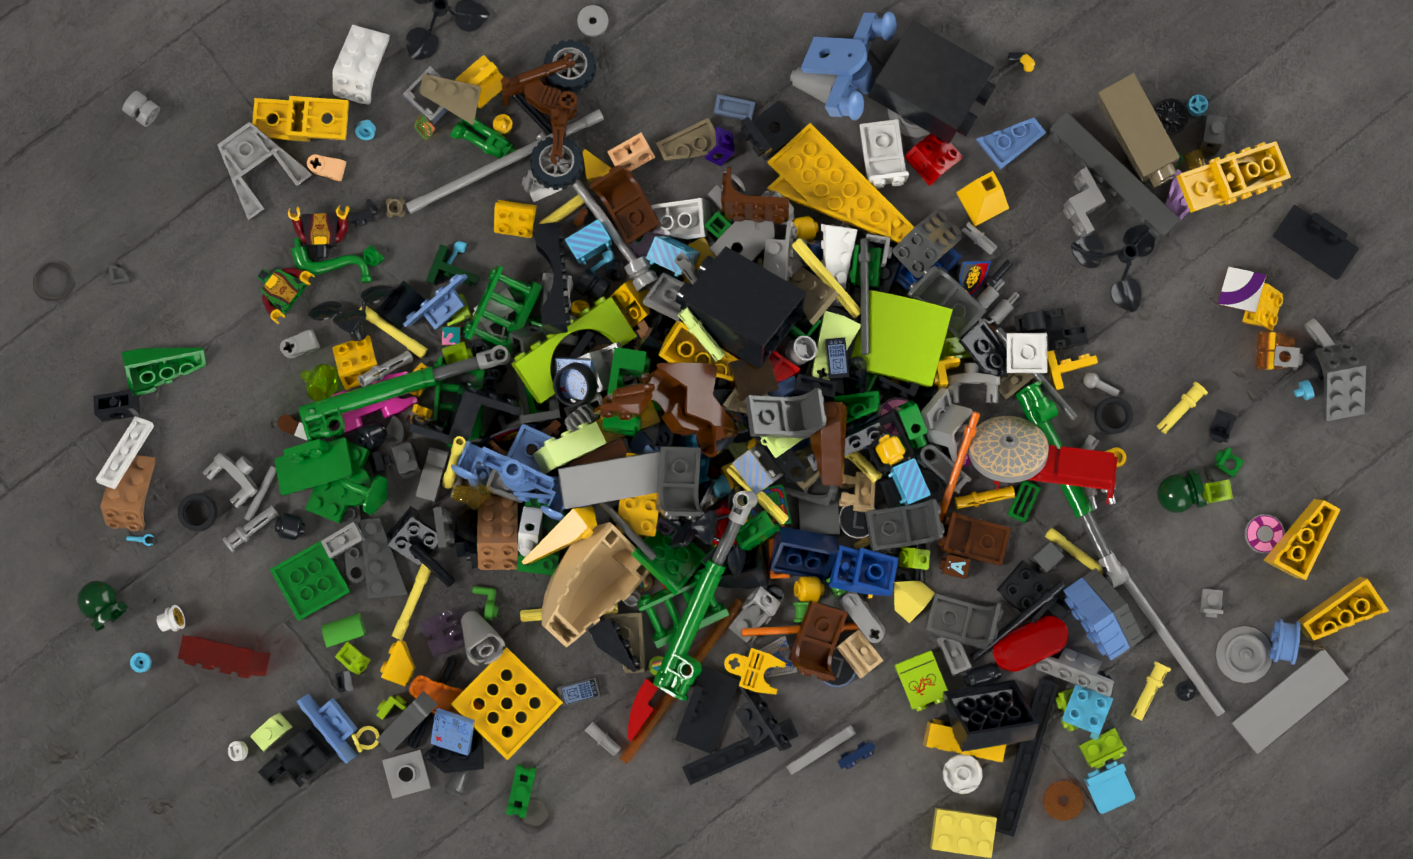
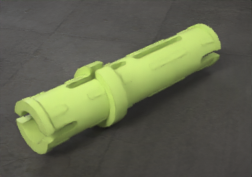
[677,307,726,361]

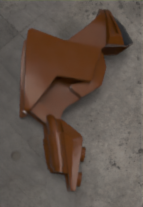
[593,363,738,457]

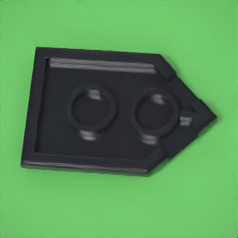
[959,319,1008,377]
[423,731,484,773]

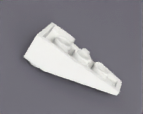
[651,198,711,240]

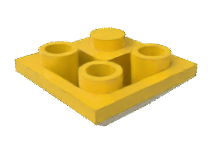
[956,171,1009,227]
[610,278,650,329]
[380,640,416,686]

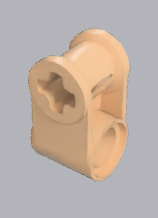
[307,154,347,181]

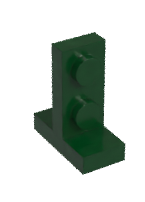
[426,244,480,286]

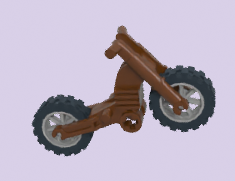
[501,39,596,190]

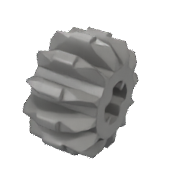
[564,403,599,432]

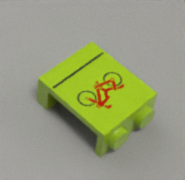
[894,650,948,712]

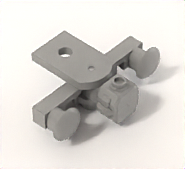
[707,171,808,275]

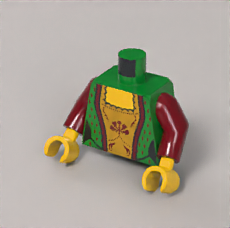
[257,267,315,324]

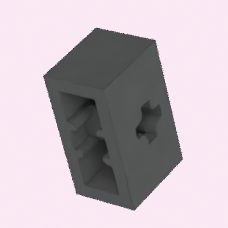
[1028,542,1064,573]

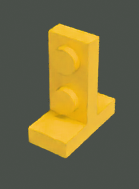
[1047,350,1098,391]

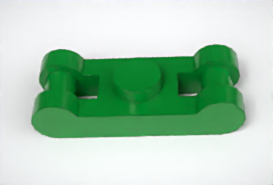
[506,764,537,819]

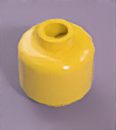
[792,216,819,241]
[876,435,905,466]
[794,576,825,602]

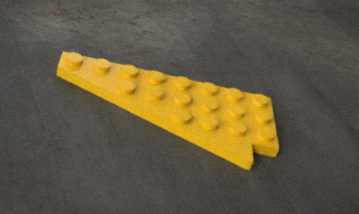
[767,123,914,243]

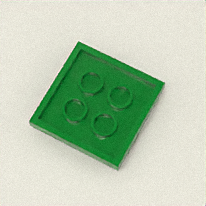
[631,516,706,595]
[270,540,351,621]

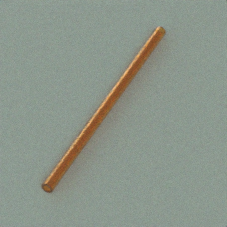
[620,598,744,764]

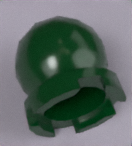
[1157,468,1207,513]
[77,581,128,632]

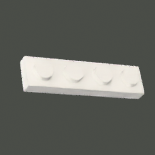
[96,416,154,489]

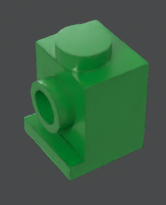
[704,210,734,239]

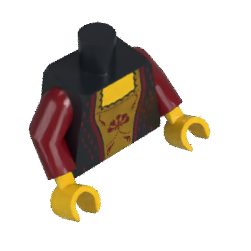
[288,205,350,259]

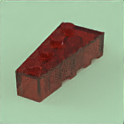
[178,635,271,679]

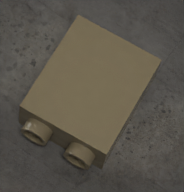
[1097,73,1180,188]

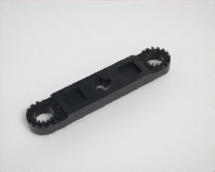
[735,411,807,483]

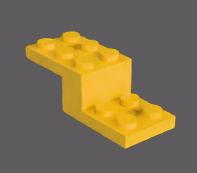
[252,96,349,142]

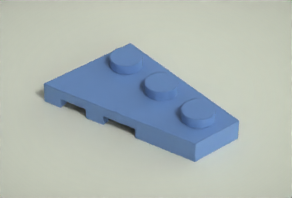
[976,118,1046,170]

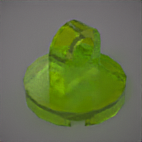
[299,363,338,401]

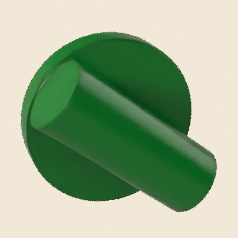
[363,244,385,266]

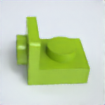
[335,641,371,675]

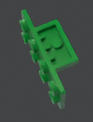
[274,438,354,496]

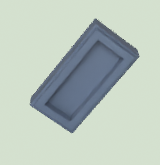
[713,94,755,121]

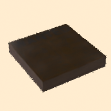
[728,358,779,402]

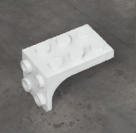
[333,25,390,105]
[859,119,909,189]

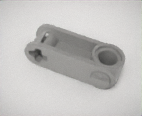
[916,442,972,495]
[838,591,885,643]

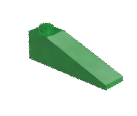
[121,348,206,396]
[833,391,880,423]

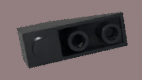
[588,618,640,672]

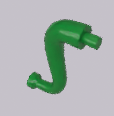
[291,238,372,283]

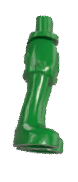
[450,117,517,159]

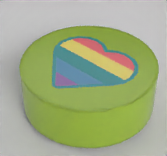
[649,656,664,675]

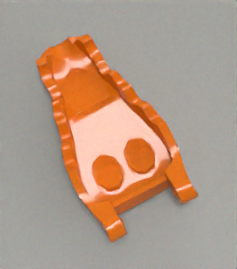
[409,675,484,716]

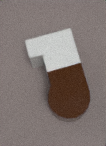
[277,415,308,441]

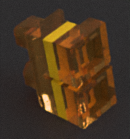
[1255,331,1295,371]

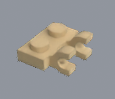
[839,472,875,512]

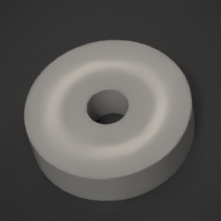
[577,5,609,38]

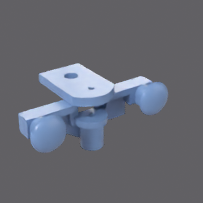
[801,11,897,120]
[451,424,565,521]

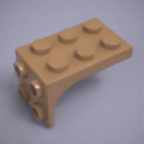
[100,455,156,531]
[477,496,518,570]

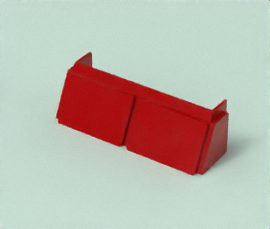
[993,445,1118,505]

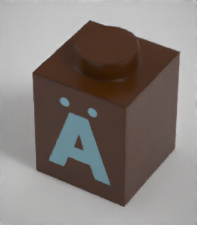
[939,554,971,579]

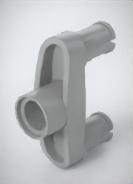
[947,363,1000,404]
[203,452,258,508]

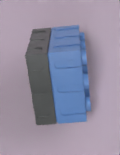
[1063,568,1144,660]

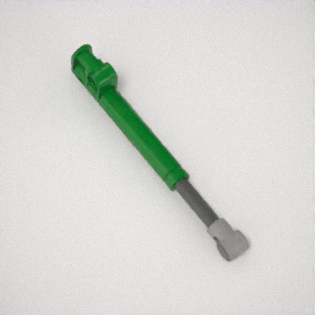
[299,345,511,442]
[1016,381,1129,588]
[653,491,758,701]

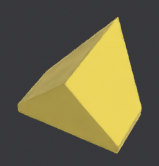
[894,581,935,623]

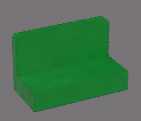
[735,510,781,551]

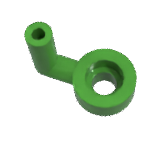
[472,586,498,621]

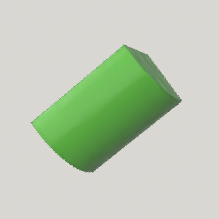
[322,612,367,648]

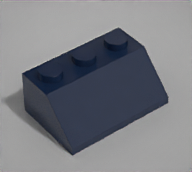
[769,526,838,581]

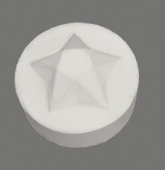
[228,741,248,761]

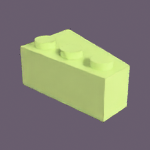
[533,422,607,474]

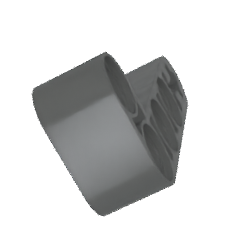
[376,691,438,753]

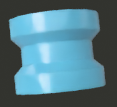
[1186,95,1208,117]
[710,474,731,498]

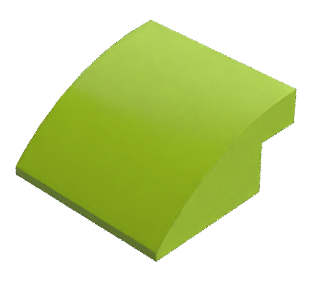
[850,290,953,387]

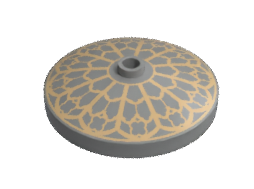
[968,416,1049,483]

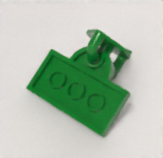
[305,437,388,524]

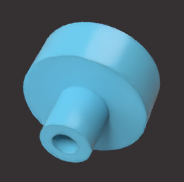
[355,120,376,140]
[1294,379,1314,400]
[130,652,152,673]

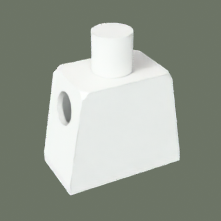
[518,506,543,557]

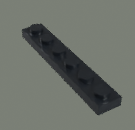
[682,718,799,785]

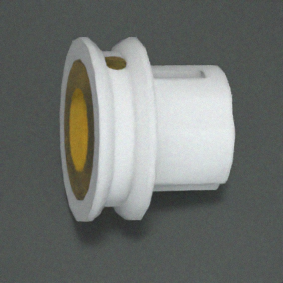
[157,605,185,632]

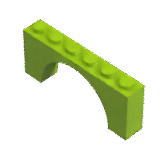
[511,296,637,403]

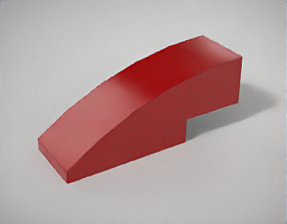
[628,678,658,741]

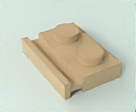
[836,629,883,679]

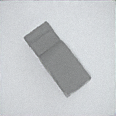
[416,447,449,502]

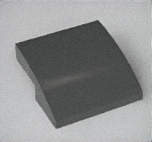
[798,494,840,536]

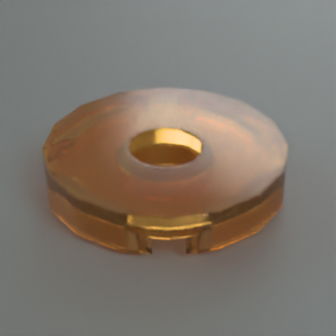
[1043,781,1083,821]

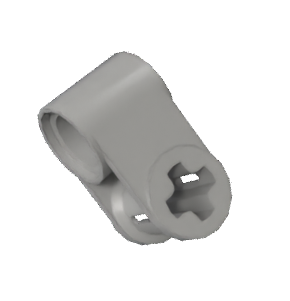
[280,329,320,359]

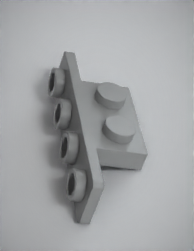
[763,221,797,282]
[1036,648,1114,697]

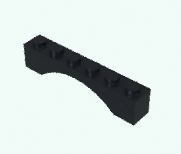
[534,222,571,335]

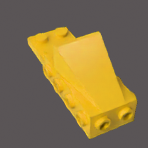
[1176,141,1291,213]

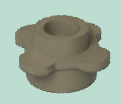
[386,198,405,218]

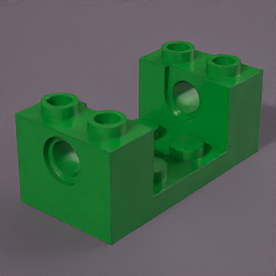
[602,347,651,437]
[517,492,567,575]

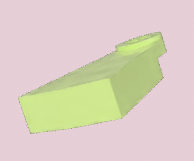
[812,311,861,380]

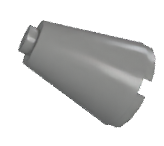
[790,67,838,104]
[461,611,505,665]

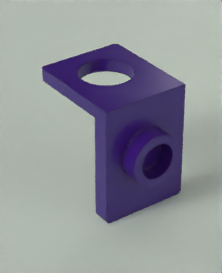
[705,127,734,166]

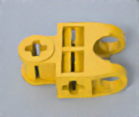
[724,648,786,694]

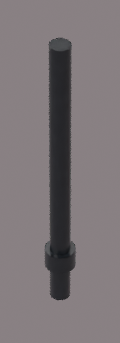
[970,580,1066,661]

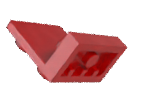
[904,134,963,186]

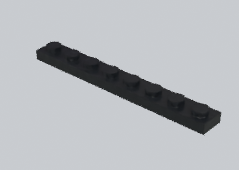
[995,678,1059,837]

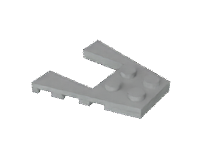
[217,122,312,220]

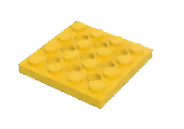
[450,647,563,760]

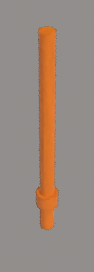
[939,411,980,523]
[741,622,859,636]

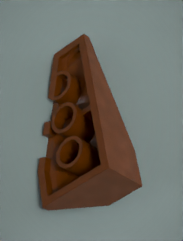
[809,402,847,486]

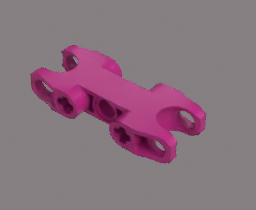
[332,371,419,434]

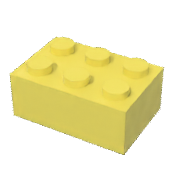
[930,808,997,858]

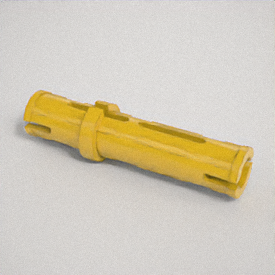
[954,485,1015,510]

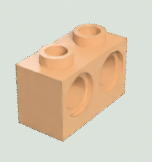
[607,133,655,171]

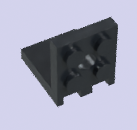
[741,101,801,161]

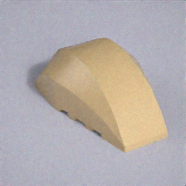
[542,522,650,648]

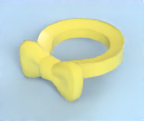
[351,726,380,752]

